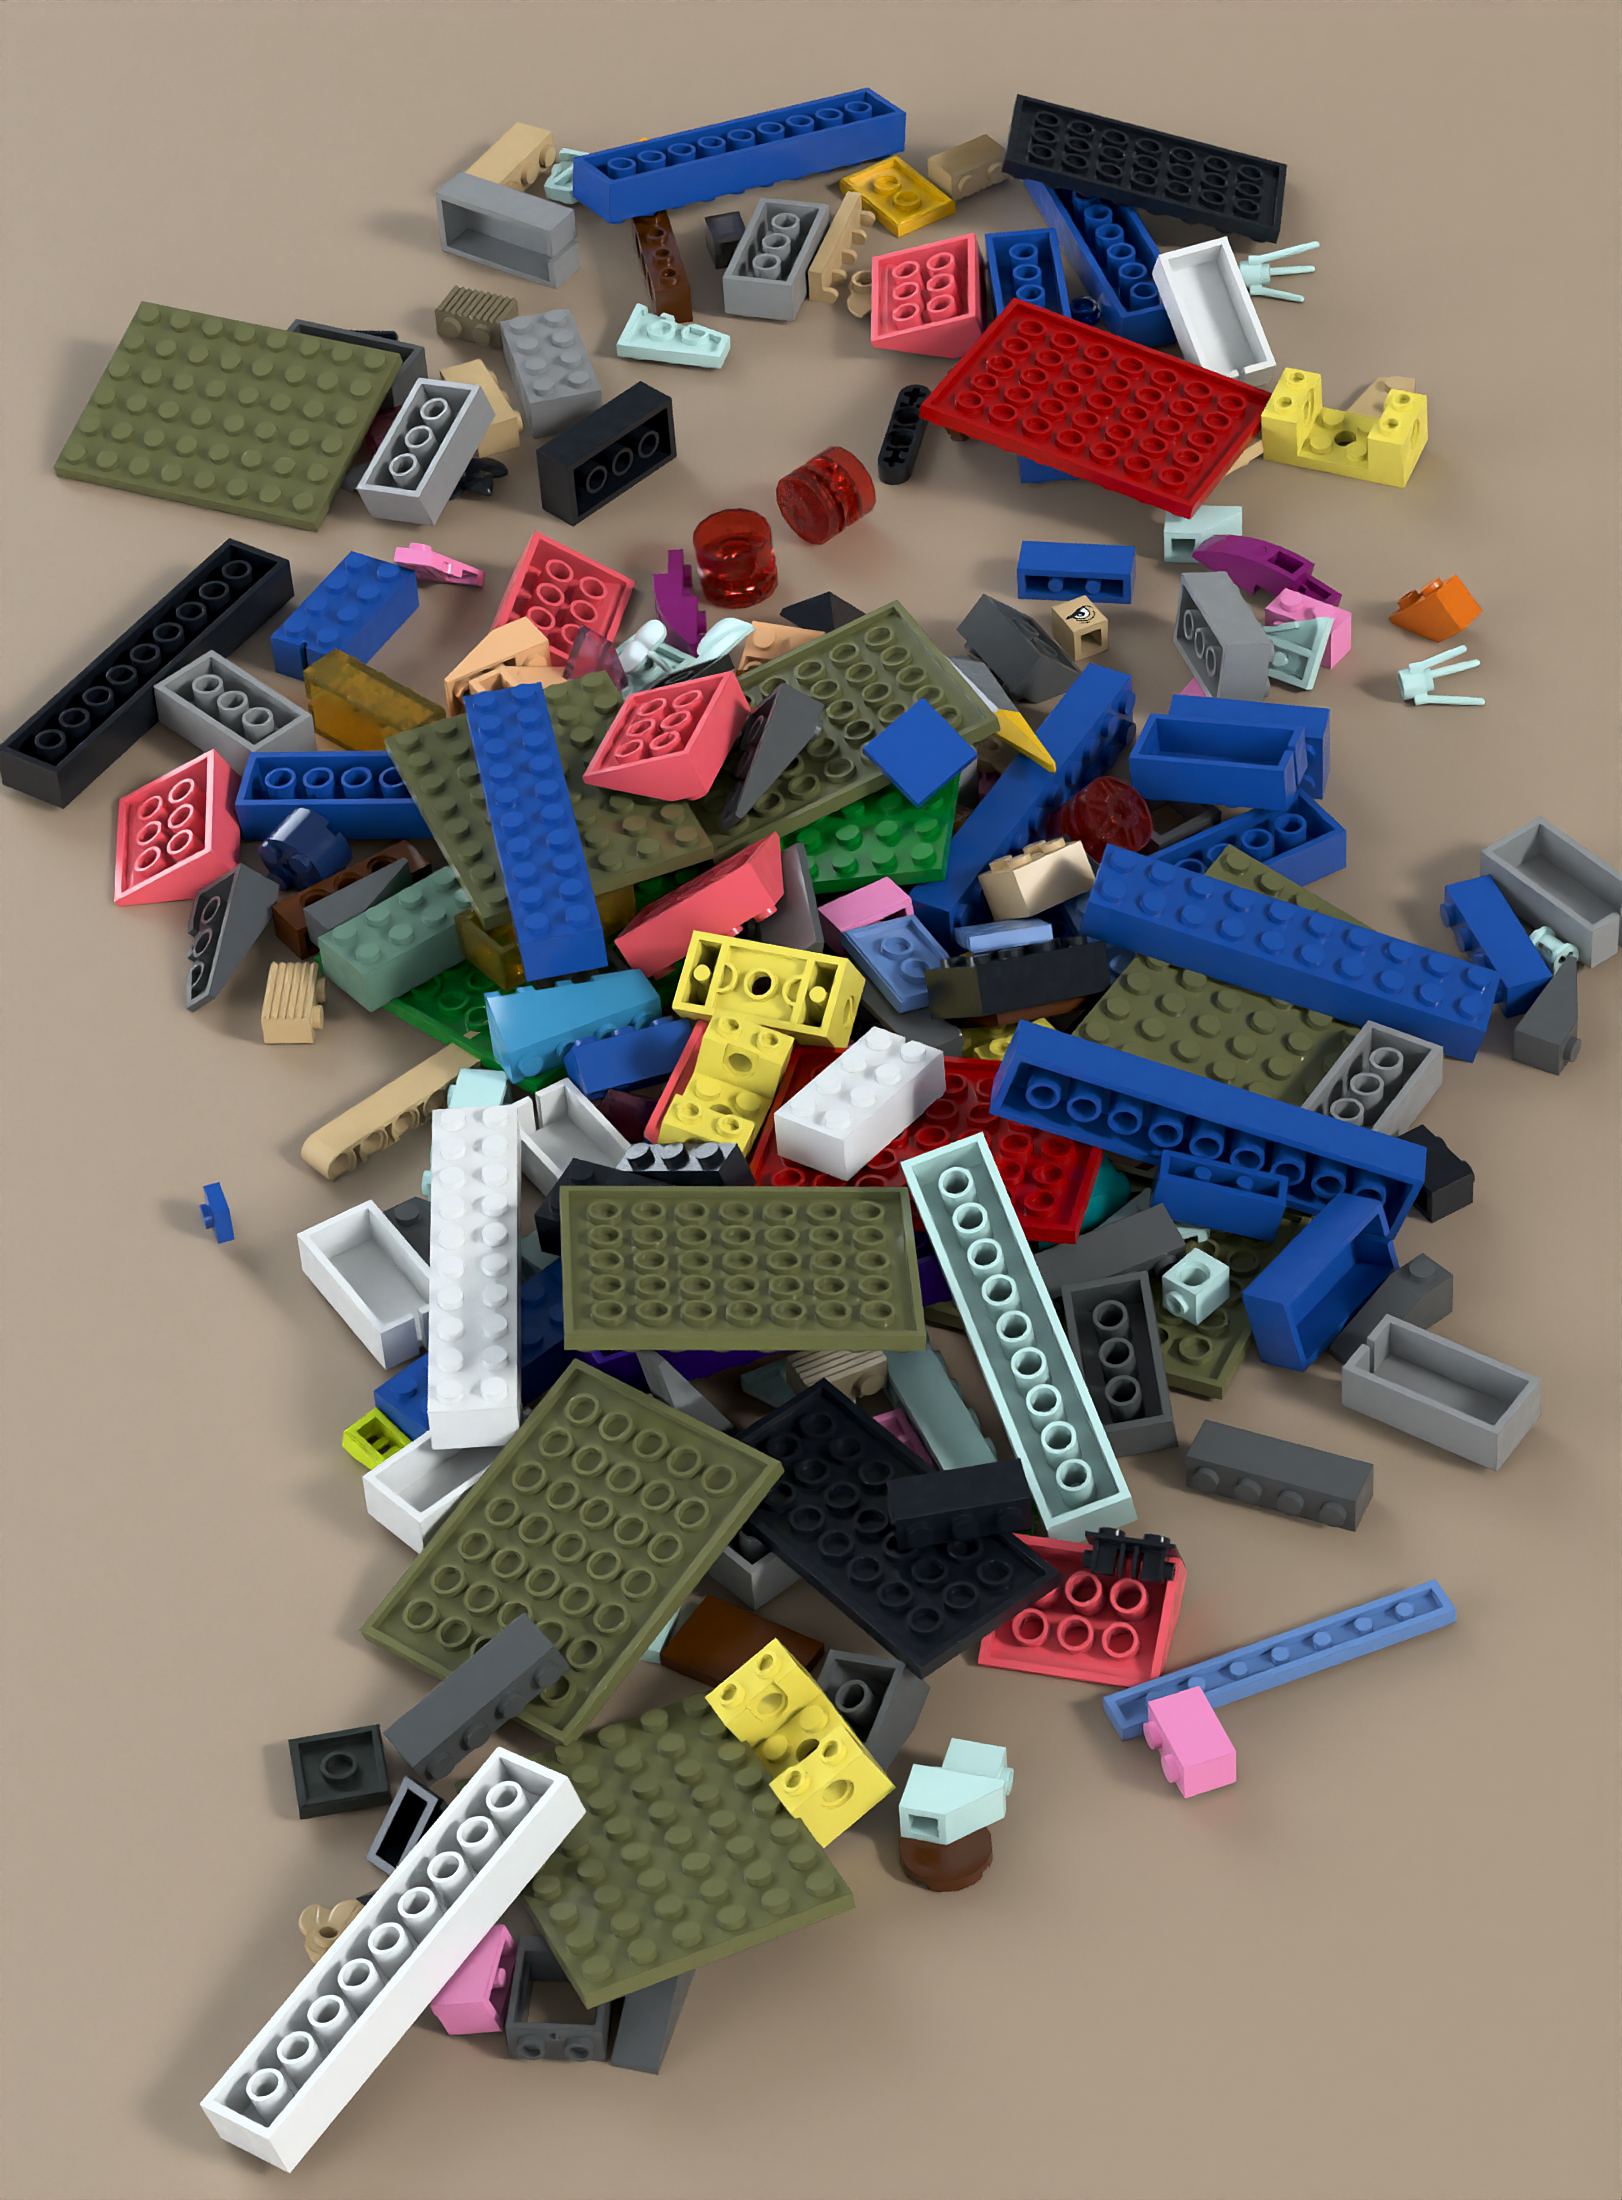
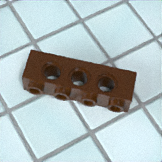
[631,210,693,323]
[271,839,433,960]

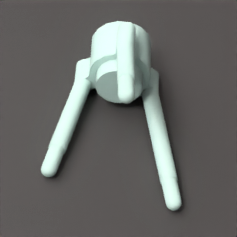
[1240,241,1320,303]
[1397,645,1485,706]

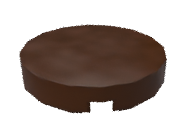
[899,1827,993,1892]

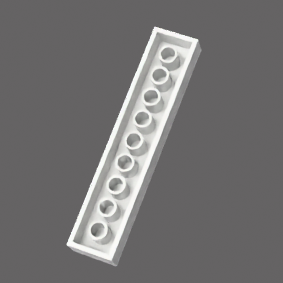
[427,1105,521,1450]
[200,1746,586,2173]

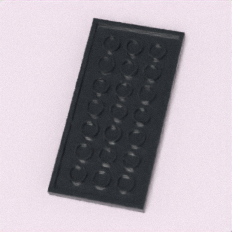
[1001,94,1287,244]
[733,1378,1061,1680]

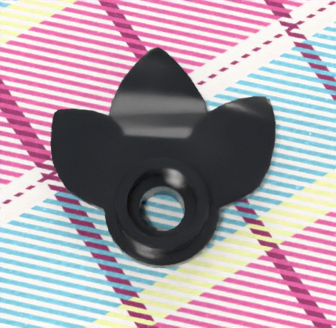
[449,457,508,501]

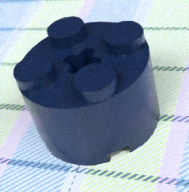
[258,808,352,892]

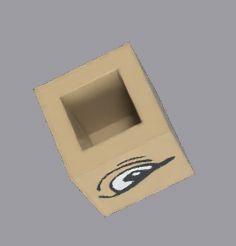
[1052,595,1108,662]

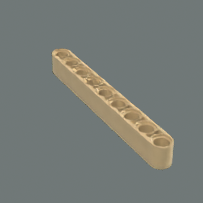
[301,1020,489,1182]

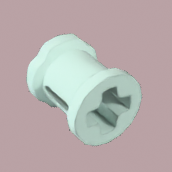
[1529,926,1579,976]

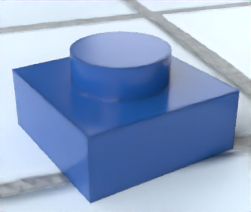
[199,1182,235,1244]

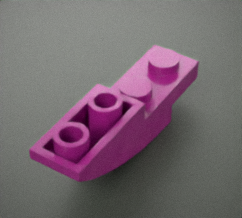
[1192,535,1342,607]
[653,549,707,659]

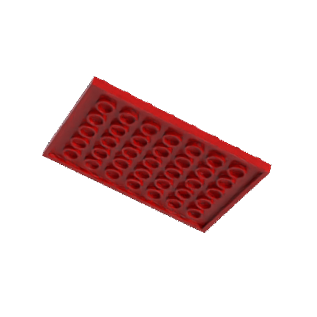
[919,297,1272,520]
[749,1044,1105,1245]

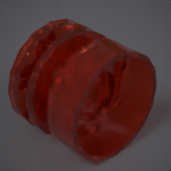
[776,446,876,545]
[693,508,779,609]
[1045,776,1153,864]

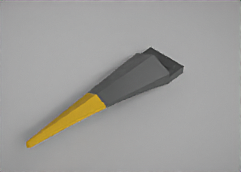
[946,655,1056,773]

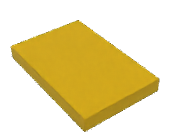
[839,155,956,238]

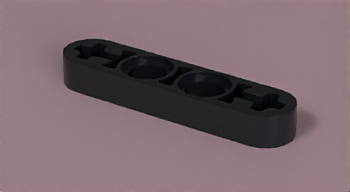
[878,385,931,485]

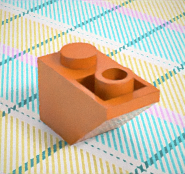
[1389,574,1483,643]

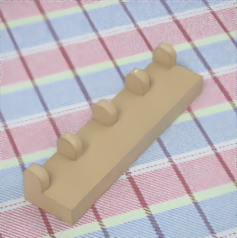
[808,191,876,303]

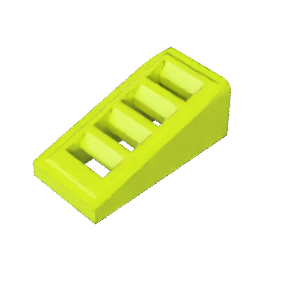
[342,1407,412,1470]

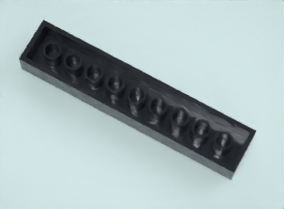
[0,538,295,809]

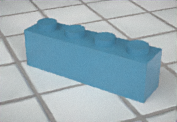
[484,968,663,1084]

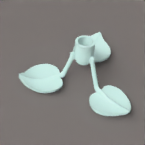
[617,617,756,675]

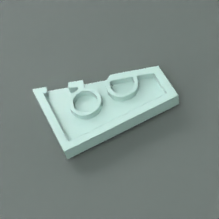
[616,303,731,369]

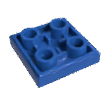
[863,697,977,809]

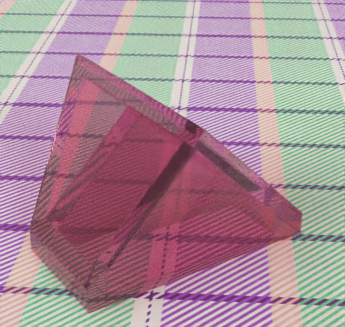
[562,625,627,696]
[596,1089,659,1145]

